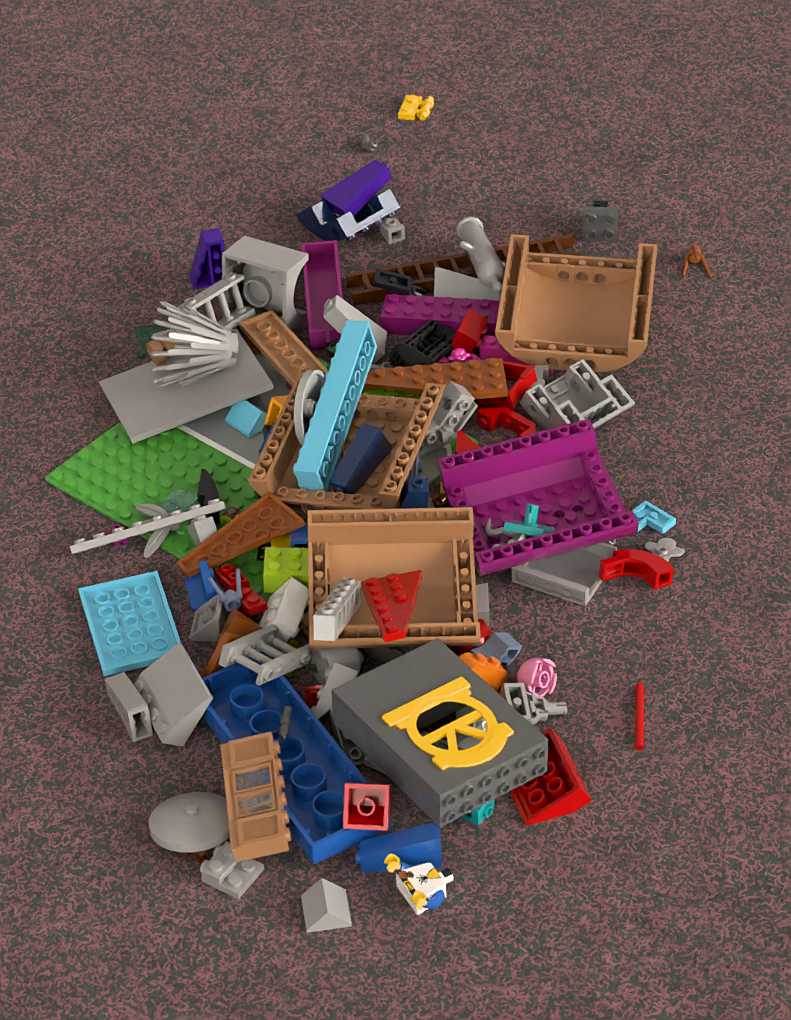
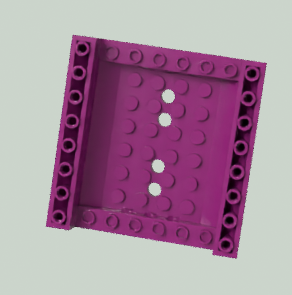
[437,419,639,577]

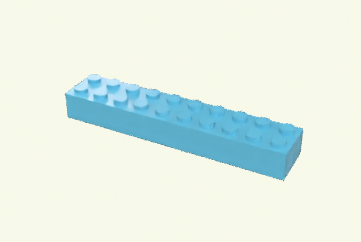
[293,320,377,492]

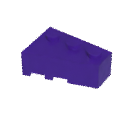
[189,228,225,290]

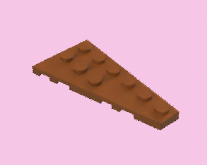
[176,491,306,578]

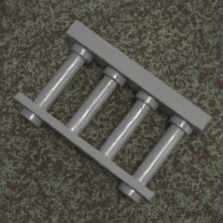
[178,272,256,330]
[219,625,311,686]

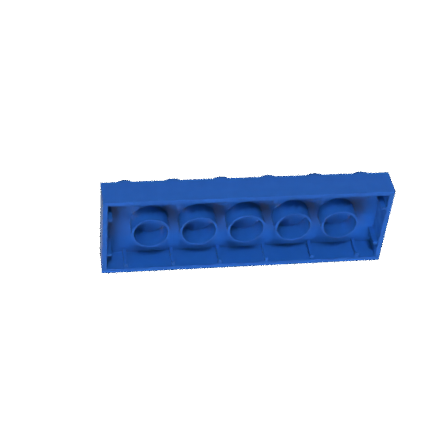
[202,652,392,865]

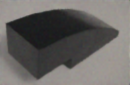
[197,469,221,523]

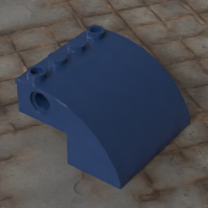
[296,189,400,242]

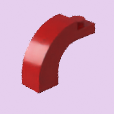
[598,549,674,589]

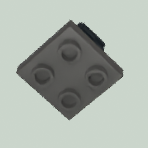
[582,201,618,242]

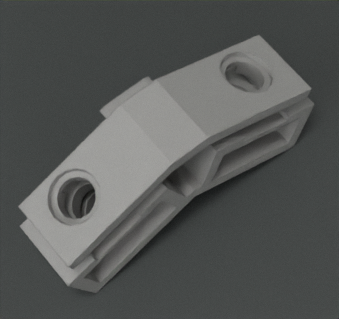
[418,381,478,457]

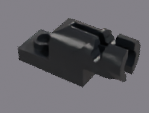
[373,268,426,296]

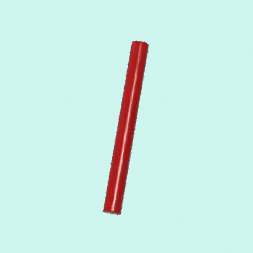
[635,683,644,750]

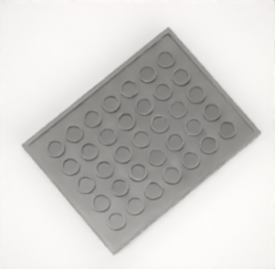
[99,328,274,444]

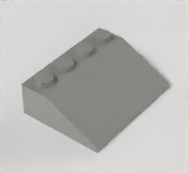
[134,643,213,746]

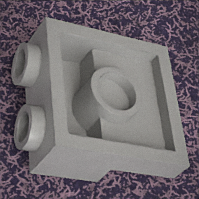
[200,841,264,899]

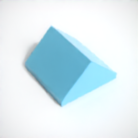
[225,399,267,438]

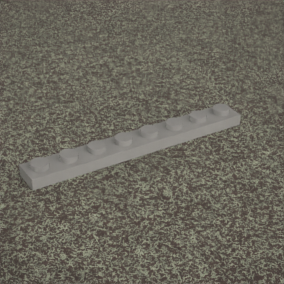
[70,498,227,554]

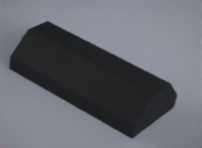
[399,319,456,366]

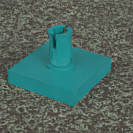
[504,504,555,536]

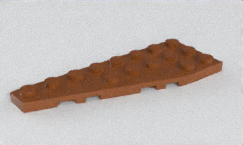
[363,358,508,399]

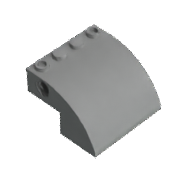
[519,359,635,430]

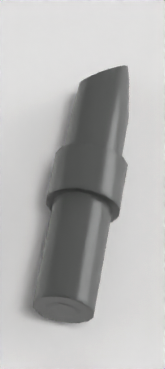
[279,706,292,741]

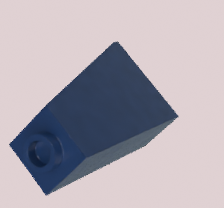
[329,423,393,494]
[393,478,429,509]

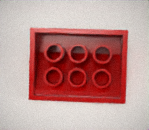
[510,727,592,825]

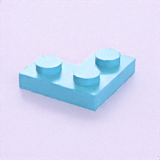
[632,500,676,535]

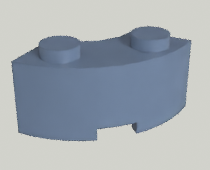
[469,632,523,667]

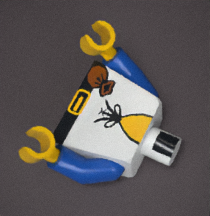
[384,854,453,915]

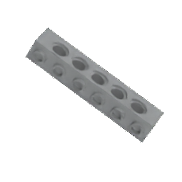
[313,577,361,641]

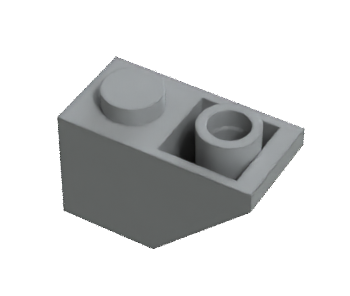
[186,515,217,546]

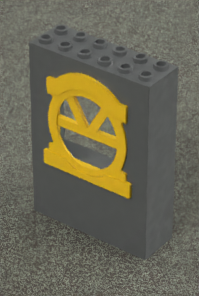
[332,638,548,827]

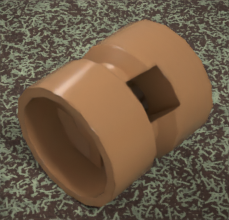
[146,332,178,365]

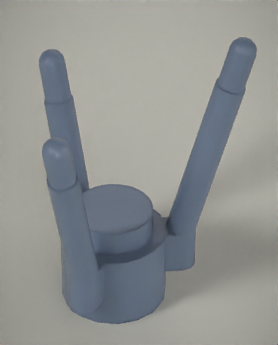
[209,568,243,612]

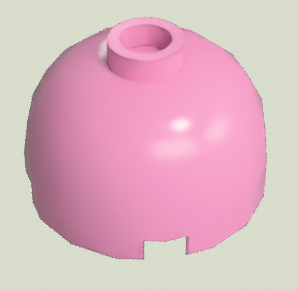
[517,657,557,697]

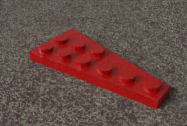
[361,570,422,642]

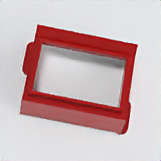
[474,358,538,411]

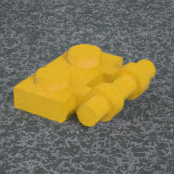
[398,95,434,120]

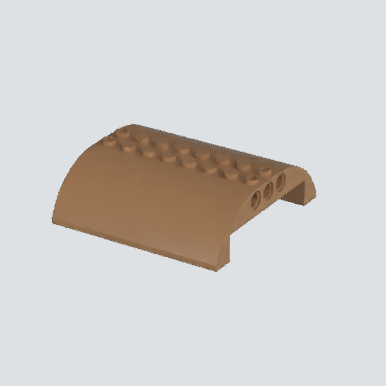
[495,234,658,373]
[307,507,481,649]

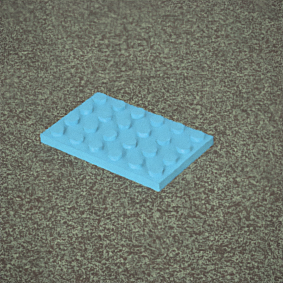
[78,571,181,676]

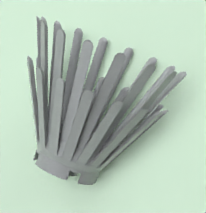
[151,301,238,388]

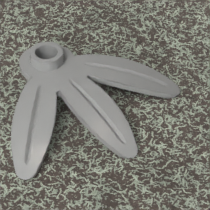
[135,504,183,558]

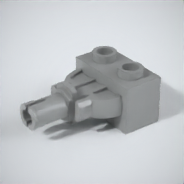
[499,683,567,725]

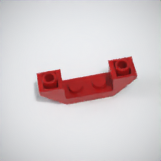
[477,407,536,437]

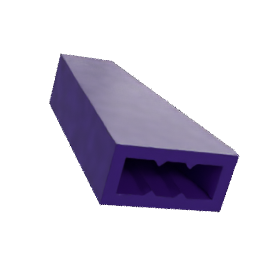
[320,160,392,217]

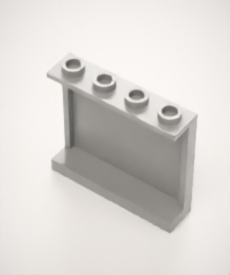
[512,543,617,606]

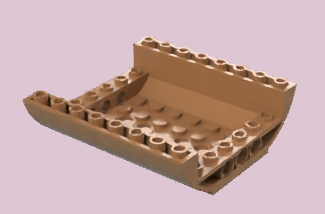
[248,372,446,519]

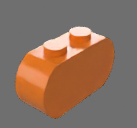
[459,652,508,693]

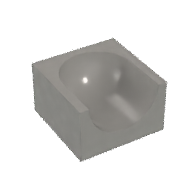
[222,236,309,331]

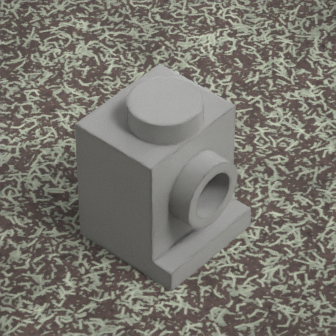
[380,217,405,244]

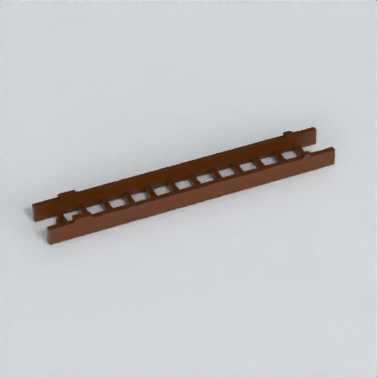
[346,234,581,305]

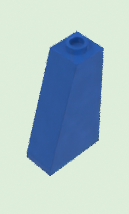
[356,822,442,872]

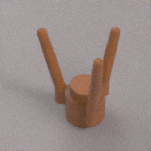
[682,244,712,278]

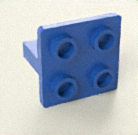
[185,561,221,611]

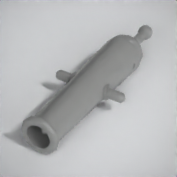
[456,217,505,292]

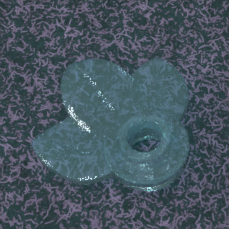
[162,489,198,513]

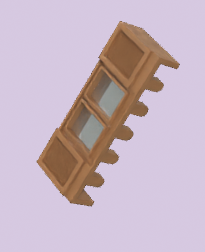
[220,732,291,862]

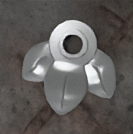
[645,538,685,562]

